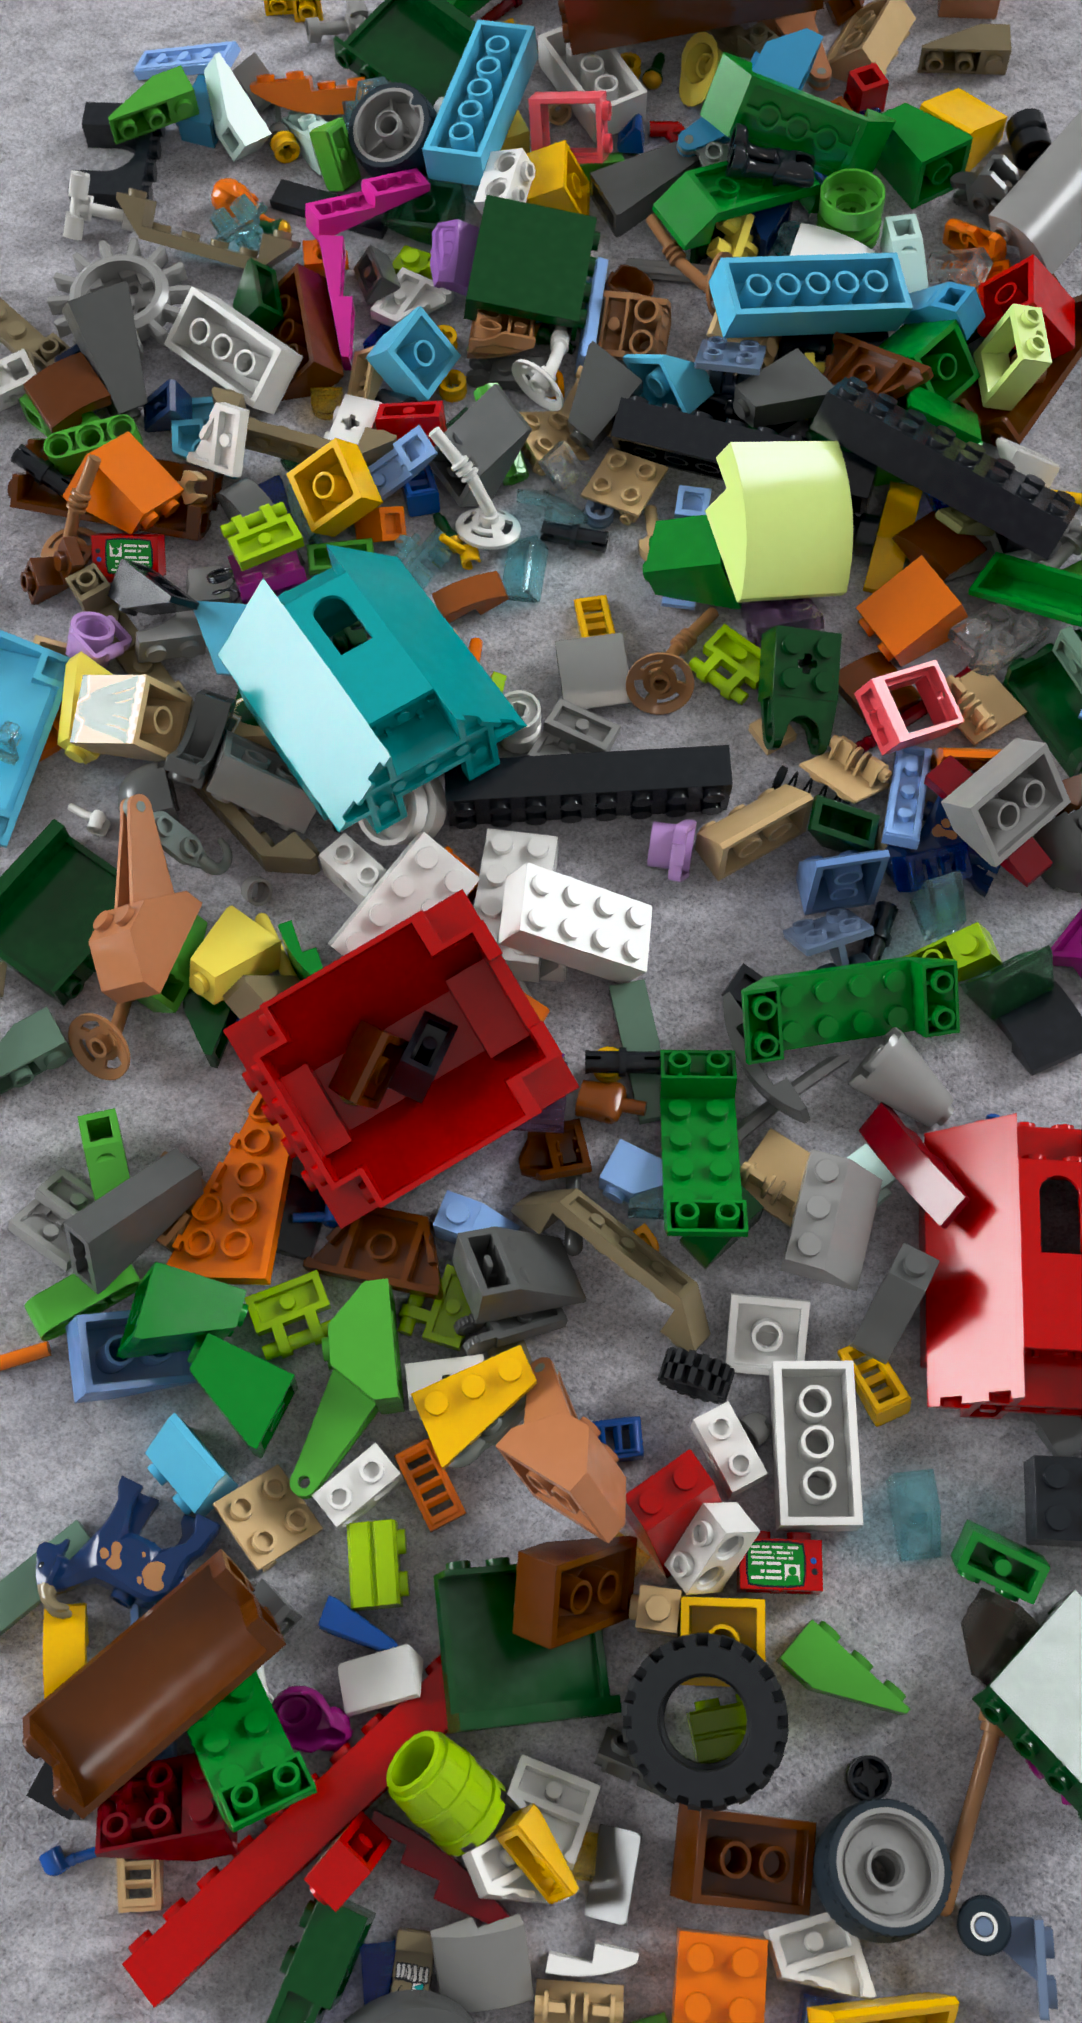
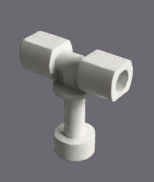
[63,170,134,241]

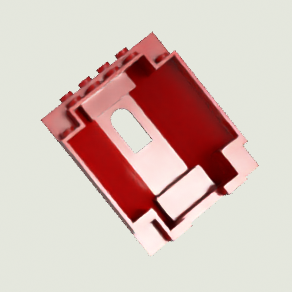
[223,889,580,1229]
[919,1113,1082,1420]

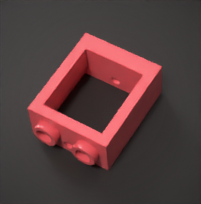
[528,91,613,164]
[854,660,965,756]

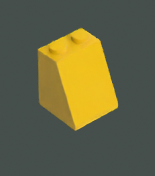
[920,88,1008,172]
[526,140,590,216]

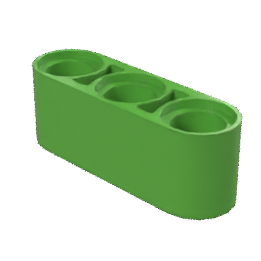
[44,414,143,475]
[24,1264,140,1341]

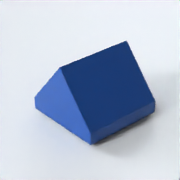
[617,113,645,154]

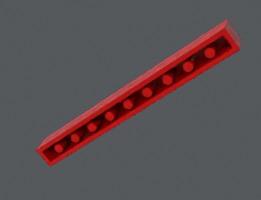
[122,1654,448,2008]

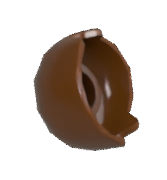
[604,264,655,297]

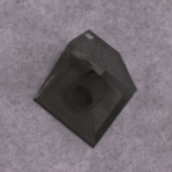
[961,1587,1040,1688]

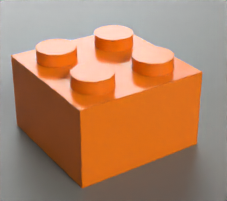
[671,1927,768,2023]

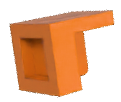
[354,506,407,543]

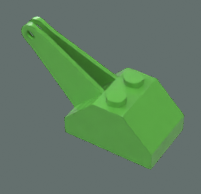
[290,1278,405,1499]

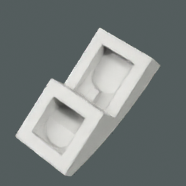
[545,1941,639,1976]

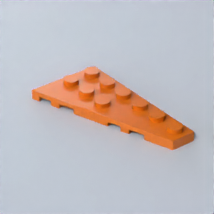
[166,1091,293,1285]

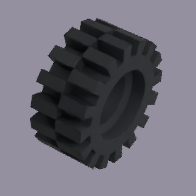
[657,1347,735,1404]

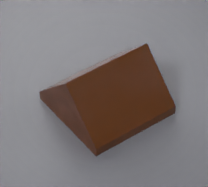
[328,1020,409,1109]

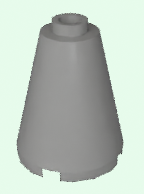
[848,1027,955,1127]

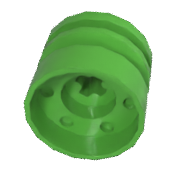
[816,168,885,249]

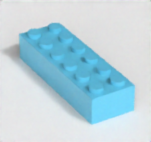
[422,19,538,186]
[708,252,913,338]

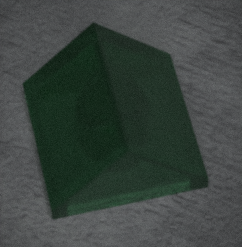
[960,945,1054,1021]

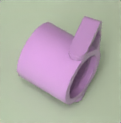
[65,611,132,668]
[647,819,697,882]

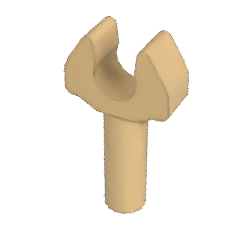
[177,470,208,505]
[638,505,658,561]

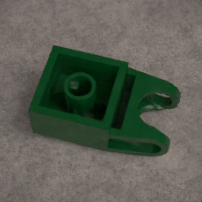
[758,625,842,755]
[266,1898,376,2023]

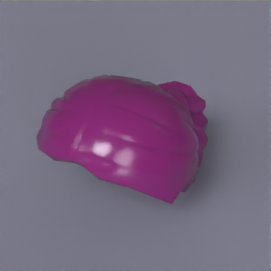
[272,1685,353,1753]

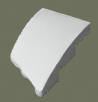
[789,223,876,256]

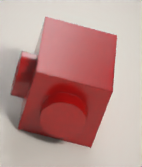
[843,62,889,115]

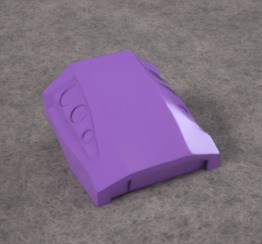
[430,219,480,296]

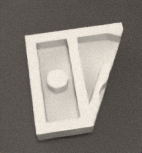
[370,267,454,328]
[186,402,250,477]
[505,1754,601,1871]
[462,1837,569,1905]
[764,1912,876,2000]

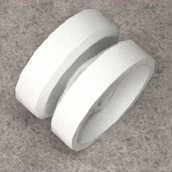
[359,777,447,846]

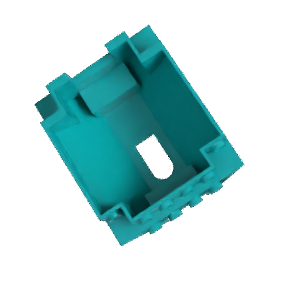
[218,544,527,834]

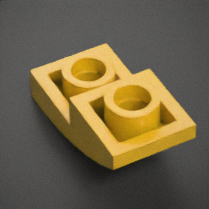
[263,0,323,22]
[43,1603,89,1699]

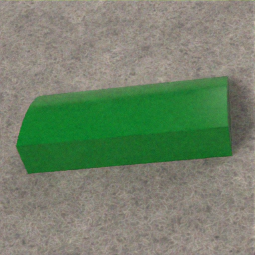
[968,552,1082,627]

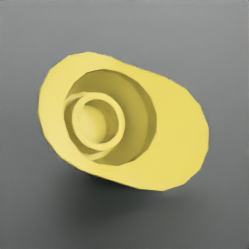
[679,32,723,107]

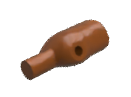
[575,1080,647,1124]

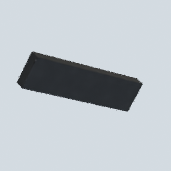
[270,179,394,240]

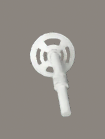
[512,325,569,411]
[429,426,521,550]

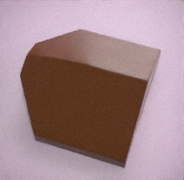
[518,1118,592,1181]

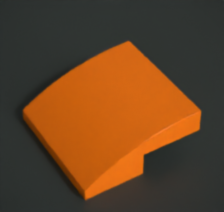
[931,747,1002,772]

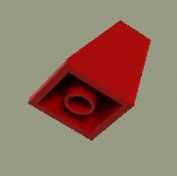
[977,254,1075,360]
[625,1449,722,1578]

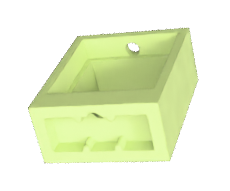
[973,304,1052,411]

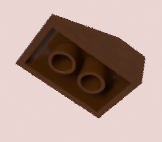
[513,1536,637,1649]
[670,1803,817,1916]

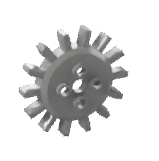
[47,238,191,360]

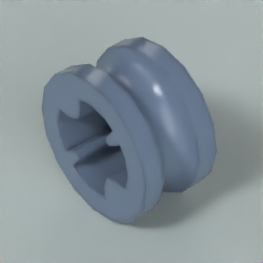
[585,500,614,530]

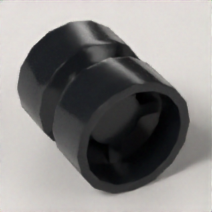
[1005,108,1052,171]
[852,510,881,559]

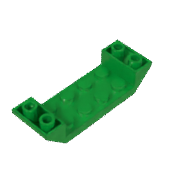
[700,51,896,176]
[652,161,821,251]
[741,957,960,1065]
[659,1050,749,1237]
[185,1671,317,1833]

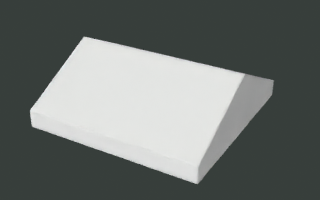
[725,1293,810,1376]

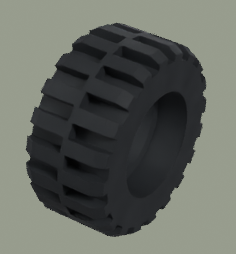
[621,1633,789,1811]

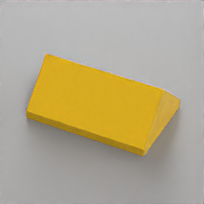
[807,1992,960,2023]

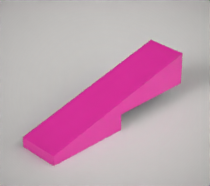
[306,168,430,242]
[318,235,355,371]

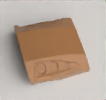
[598,290,671,360]
[467,309,536,359]

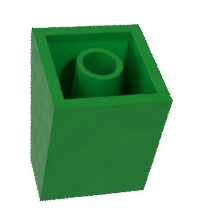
[876,103,973,209]
[878,319,981,402]
[896,386,983,446]
[642,515,742,609]
[116,1262,248,1359]
[187,1333,298,1459]

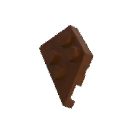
[823,331,934,399]
[302,1207,443,1301]

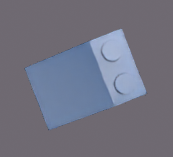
[796,850,890,915]
[66,1310,197,1404]

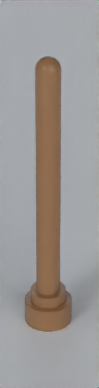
[940,1709,1005,1917]

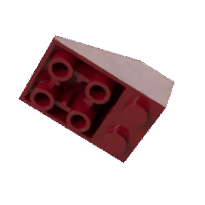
[95,1753,238,1862]

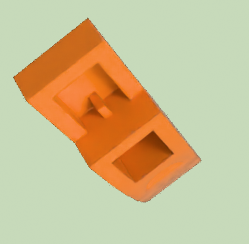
[250,70,373,115]

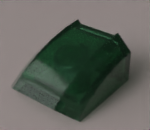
[381,180,466,245]

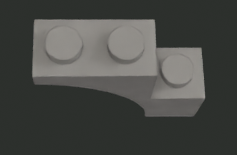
[135,565,230,663]

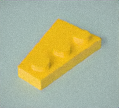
[411,1344,537,1470]

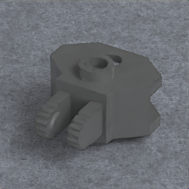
[950,154,1020,227]

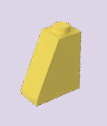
[57,651,113,764]
[189,905,281,1005]

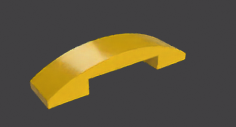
[863,482,922,593]

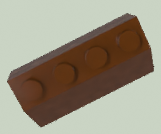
[270,263,344,401]

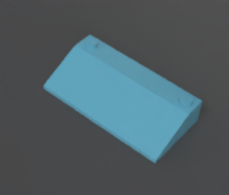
[0,630,70,848]

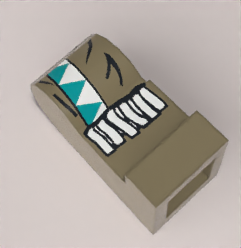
[391,1927,434,1993]

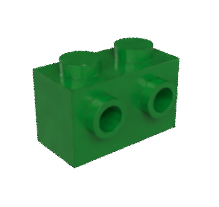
[950,1519,1051,1605]

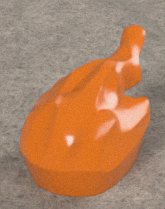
[211,178,275,222]

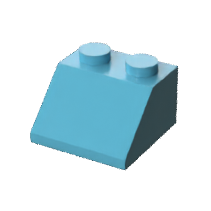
[366,306,461,402]
[622,354,714,414]
[145,1413,239,1517]

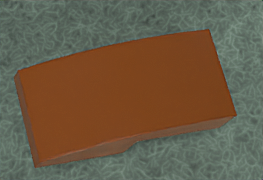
[432,571,509,624]

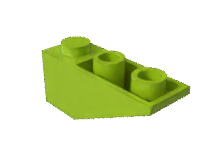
[903,922,1003,982]

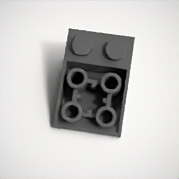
[429,384,532,507]
[452,1226,586,1324]

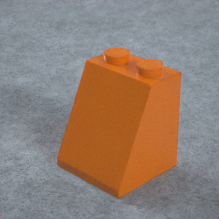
[62,431,185,534]
[856,555,973,667]

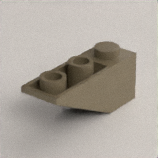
[917,24,1012,75]

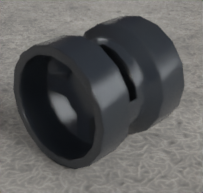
[844,1755,892,1801]

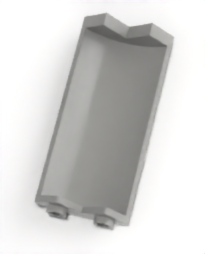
[989,110,1082,274]

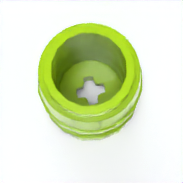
[386,1730,506,1856]

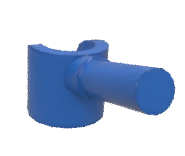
[291,1205,339,1228]
[39,1845,97,1876]

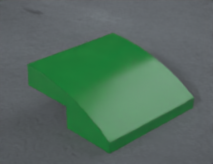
[278,920,323,981]

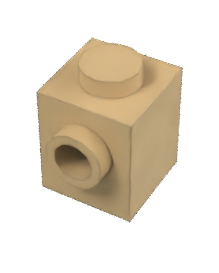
[629,1584,683,1637]

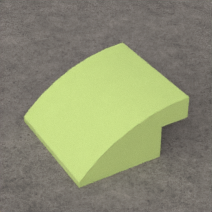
[705,441,853,603]

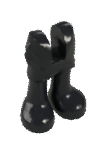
[726,123,816,189]

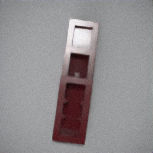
[924,755,1053,887]
[859,1102,971,1229]
[371,1810,511,1924]

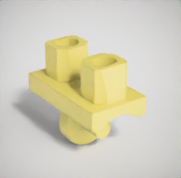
[706,213,758,265]

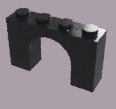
[68,102,165,217]

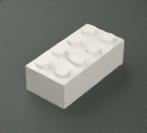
[538,26,647,142]
[164,286,303,414]
[474,828,558,983]
[328,832,480,956]
[498,862,652,984]
[769,1361,863,1532]

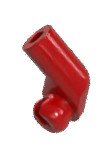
[650,121,686,143]

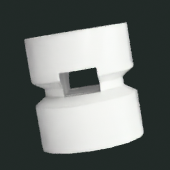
[500,690,542,754]

